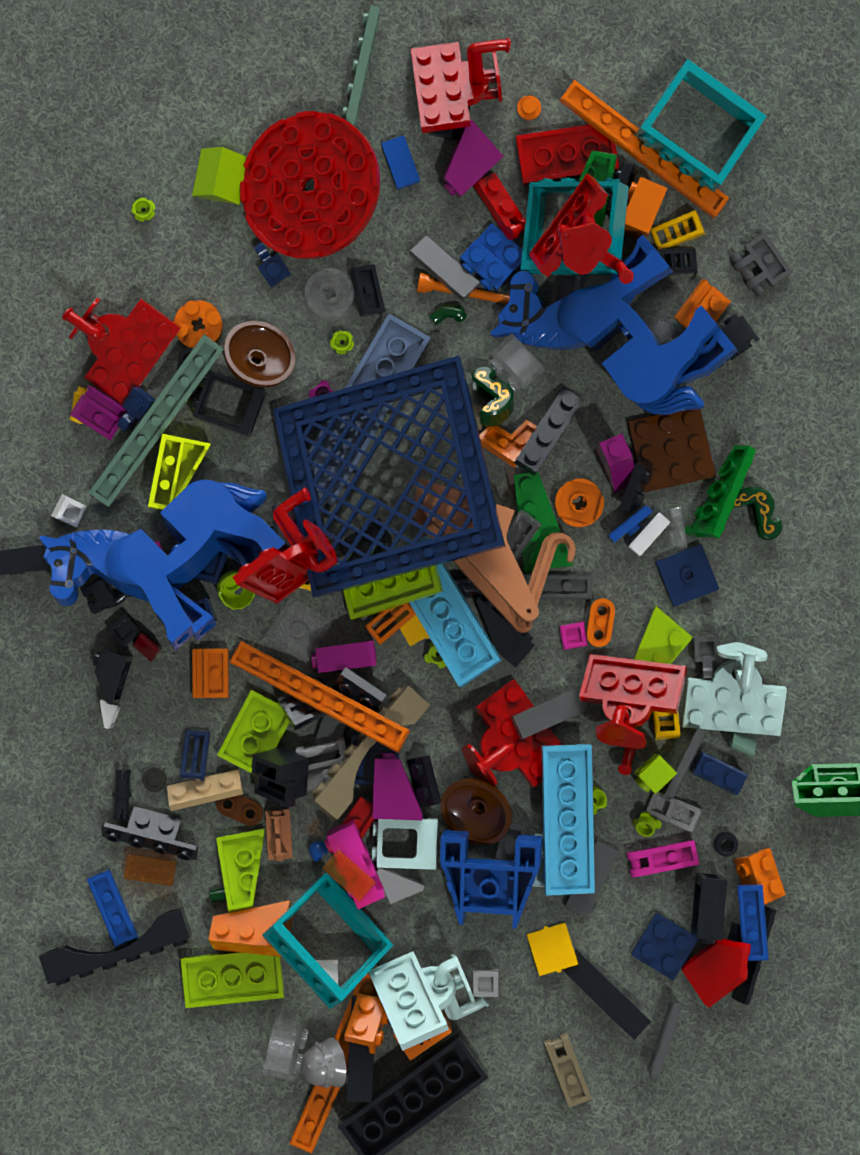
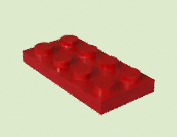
[515,124,620,186]

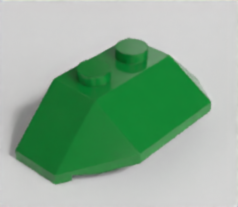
[791,763,860,817]

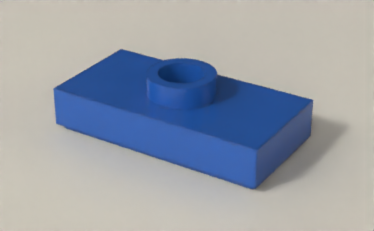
[607,505,653,544]

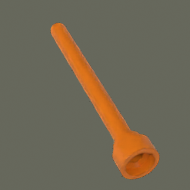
[417,273,510,305]

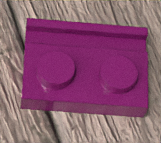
[70,385,127,441]

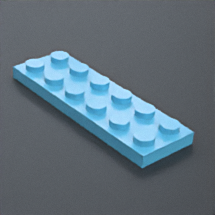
[410,536,502,687]
[541,744,595,896]

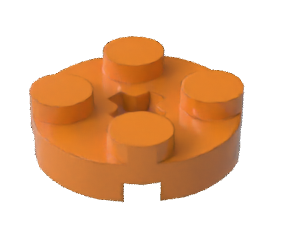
[174,300,223,348]
[555,478,604,528]

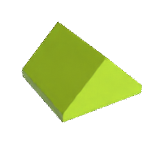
[192,147,247,205]

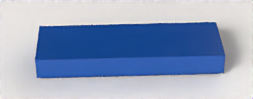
[86,869,138,947]
[737,884,769,961]

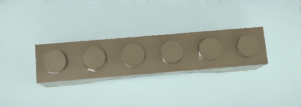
[310,686,430,820]

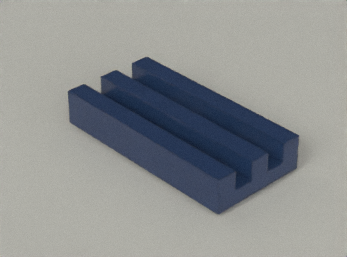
[180,730,210,781]

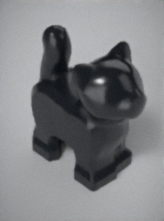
[80,577,132,614]

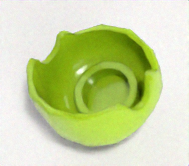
[217,570,255,610]

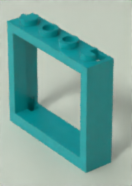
[634,59,767,192]
[521,177,629,276]
[262,872,393,1009]

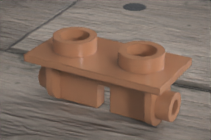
[265,809,293,861]

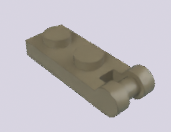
[544,1033,592,1108]

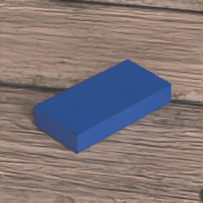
[381,135,420,190]

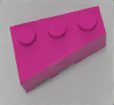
[324,819,385,909]

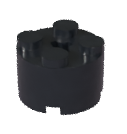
[704,314,760,368]

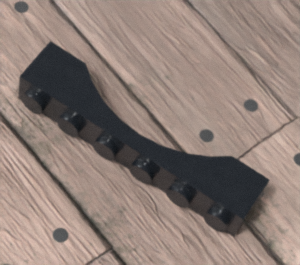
[39,907,192,986]

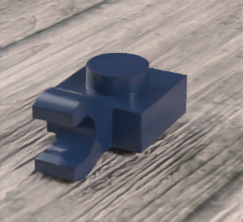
[254,243,291,288]
[117,386,156,431]

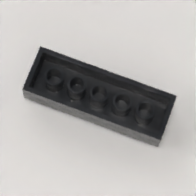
[338,1032,488,1155]

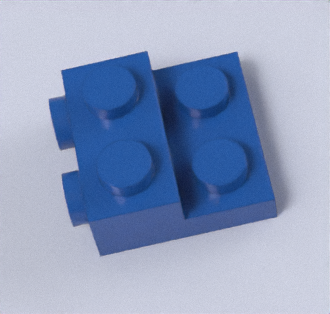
[460,223,523,292]

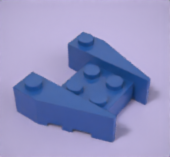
[440,830,543,929]

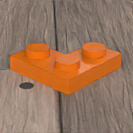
[479,420,537,468]

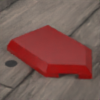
[681,938,751,1008]

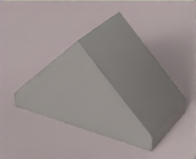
[377,868,425,905]

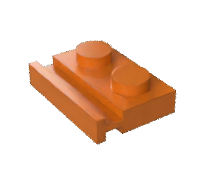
[673,279,731,329]
[192,649,229,698]

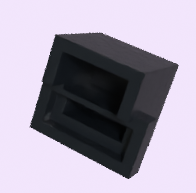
[252,747,309,808]

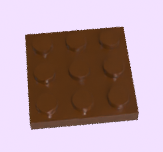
[628,409,716,493]

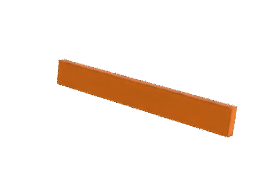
[559,80,729,219]
[229,641,411,753]
[289,964,379,1154]

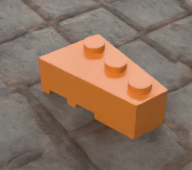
[208,900,294,957]

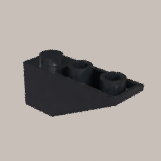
[476,597,535,668]

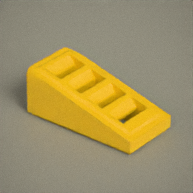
[650,210,706,250]
[653,711,680,740]

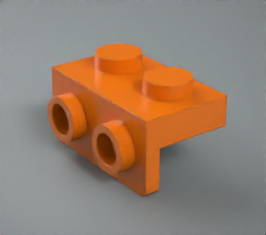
[734,848,786,904]
[344,993,389,1054]

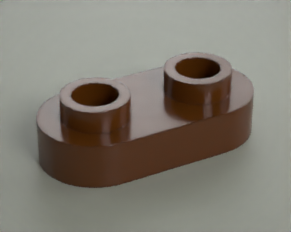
[216,795,264,826]

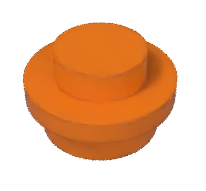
[517,96,541,121]

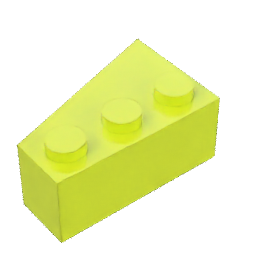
[148,434,211,510]

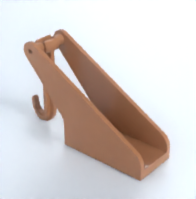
[412,478,576,633]

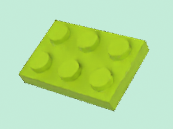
[217,690,290,775]

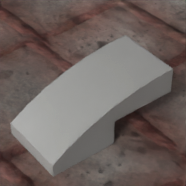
[646,791,703,833]

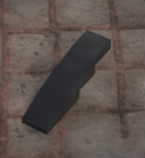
[562,949,651,1040]
[347,995,377,1103]

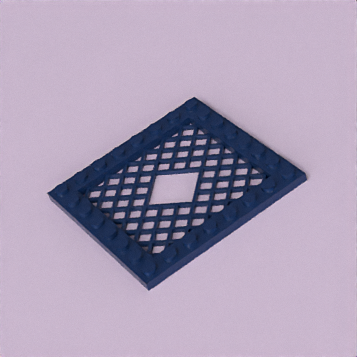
[273,355,506,598]

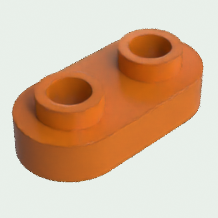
[586,598,615,647]

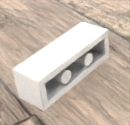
[628,512,670,557]

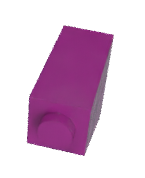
[441,119,503,197]
[595,433,634,493]
[311,641,377,673]
[373,753,423,821]

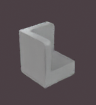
[473,968,498,997]

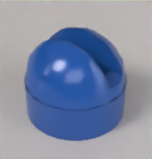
[309,841,329,862]

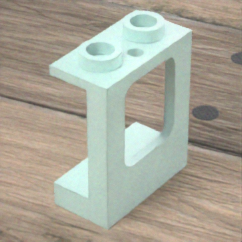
[372,818,438,870]

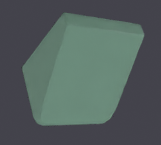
[728,732,757,757]

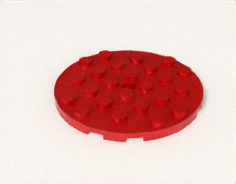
[240,111,380,259]

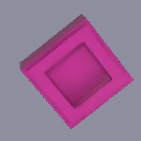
[559,622,588,650]

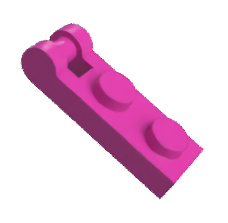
[626,839,699,877]

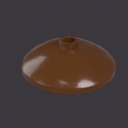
[223,321,296,388]
[440,778,512,845]

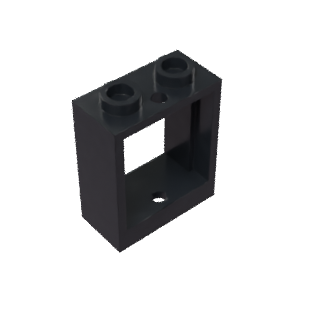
[191,370,267,438]
[691,872,728,944]

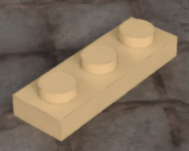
[167,769,243,811]

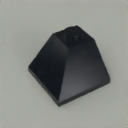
[93,648,133,705]

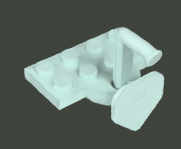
[682,642,787,736]
[368,951,489,1051]

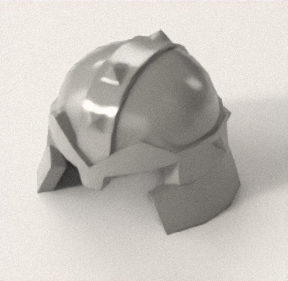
[299,1037,346,1088]

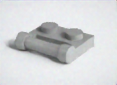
[296,737,347,791]

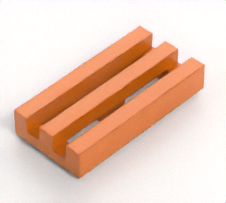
[364,603,416,645]

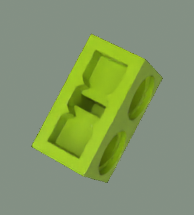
[634,753,677,794]

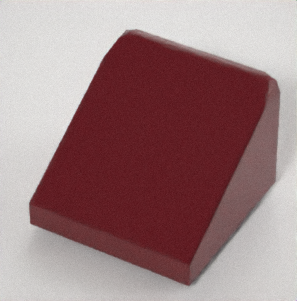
[133,633,162,662]

